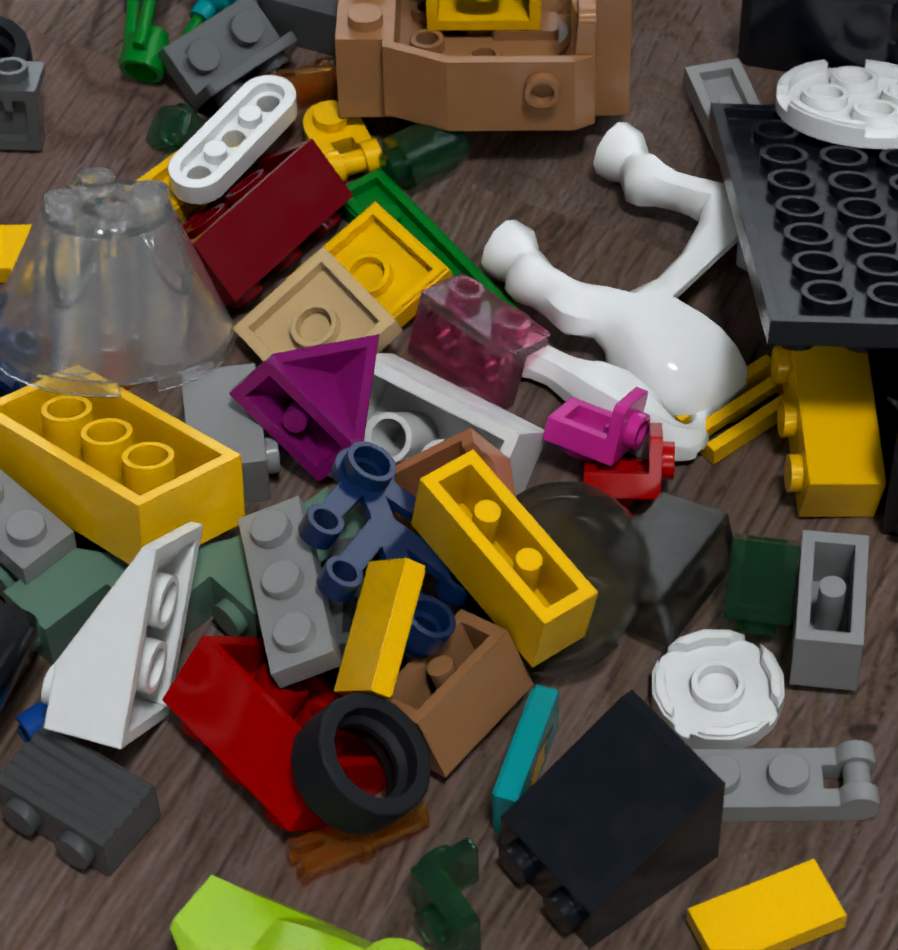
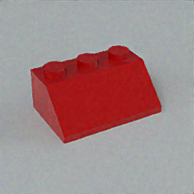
[162,636,388,832]

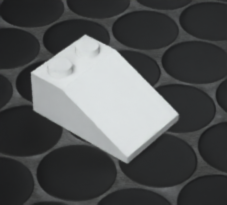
[41,521,203,749]

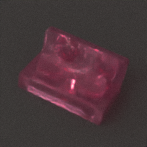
[407,274,551,410]

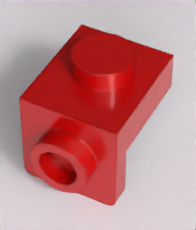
[583,423,675,507]

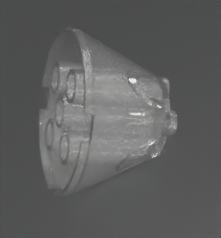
[0,167,234,397]

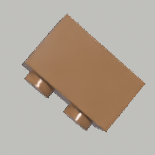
[383,609,534,778]

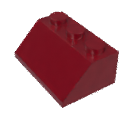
[138,138,353,310]

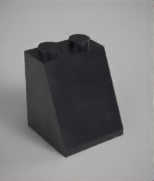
[738,0,898,72]
[499,689,725,949]

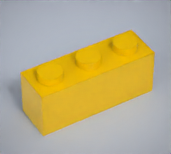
[771,346,887,517]
[411,449,598,668]

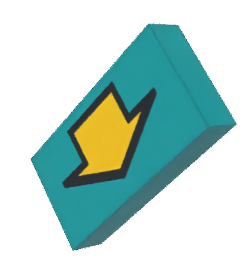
[492,684,559,834]

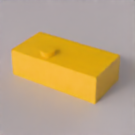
[0,363,245,564]

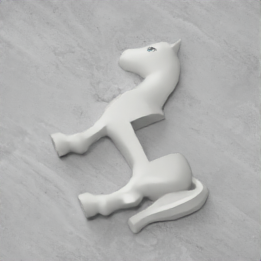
[481,122,749,461]

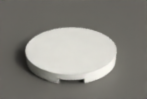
[775,59,898,149]

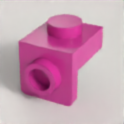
[543,387,650,466]

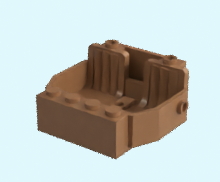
[335,0,632,131]

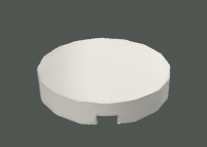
[651,629,785,749]

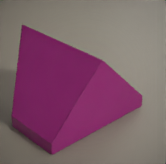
[229,334,380,482]

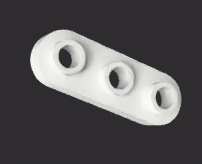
[168,75,298,204]

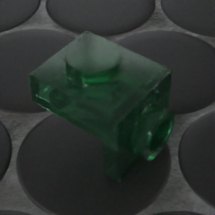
[410,837,481,950]

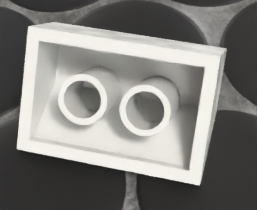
[327,353,545,499]

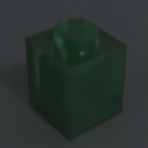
[723,533,801,635]

